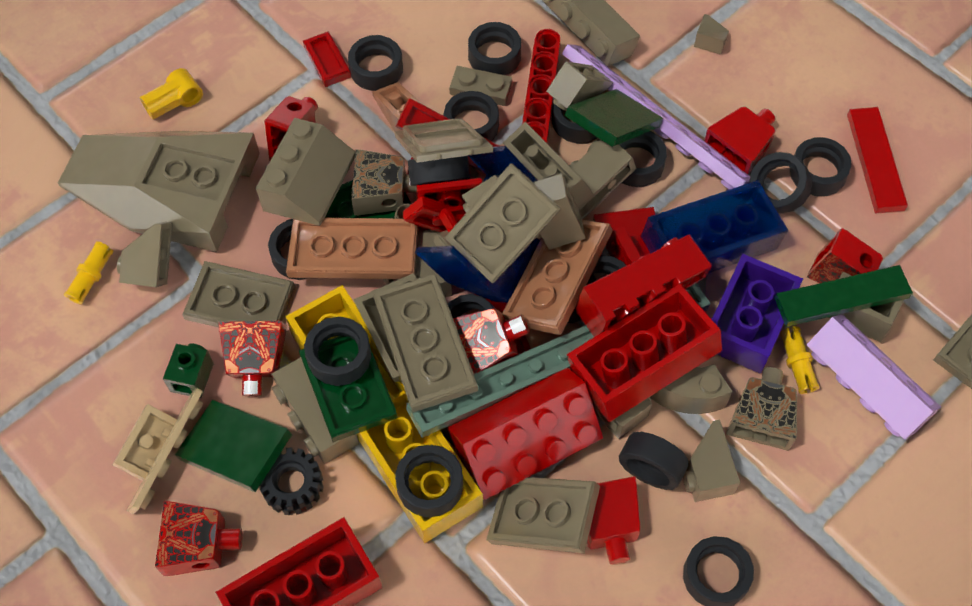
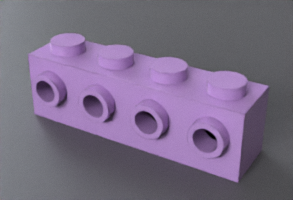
[806,314,941,439]

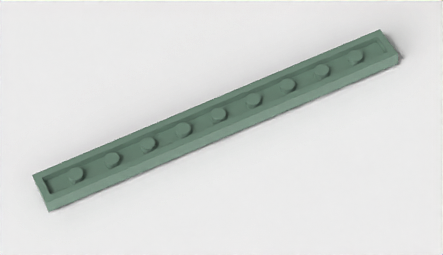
[406,283,711,438]

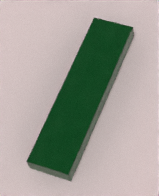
[774,265,913,327]

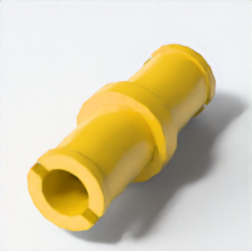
[64,241,114,305]
[779,326,820,394]

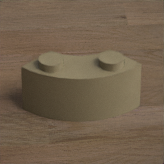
[650,364,733,414]

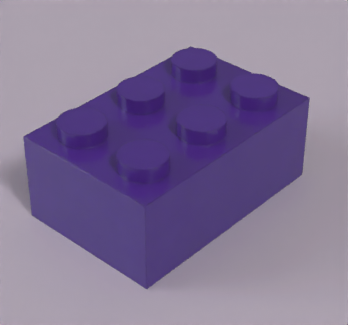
[712,253,803,374]

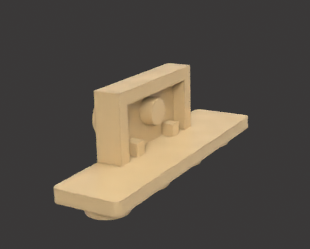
[113,388,203,514]

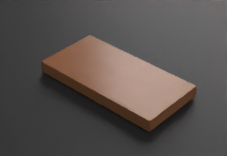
[286,218,419,279]
[502,220,613,335]

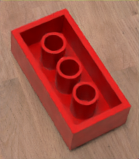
[567,284,722,422]
[448,367,603,500]
[215,517,383,606]

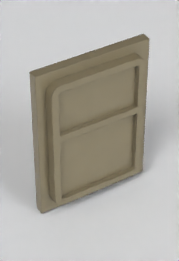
[395,119,493,163]

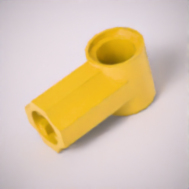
[139,68,203,120]

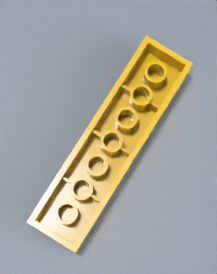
[285,285,483,544]

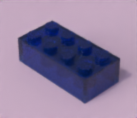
[641,180,788,273]

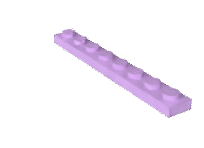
[562,44,750,192]

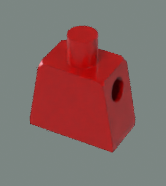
[264,96,318,161]
[704,107,776,175]
[587,476,640,565]

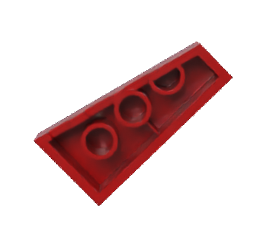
[576,235,712,337]

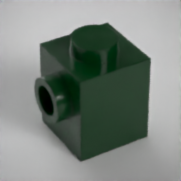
[163,343,214,398]

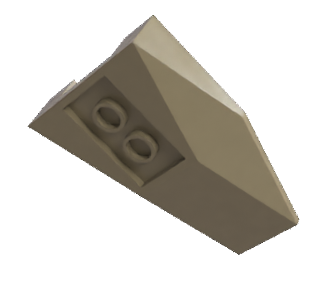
[58,131,260,252]

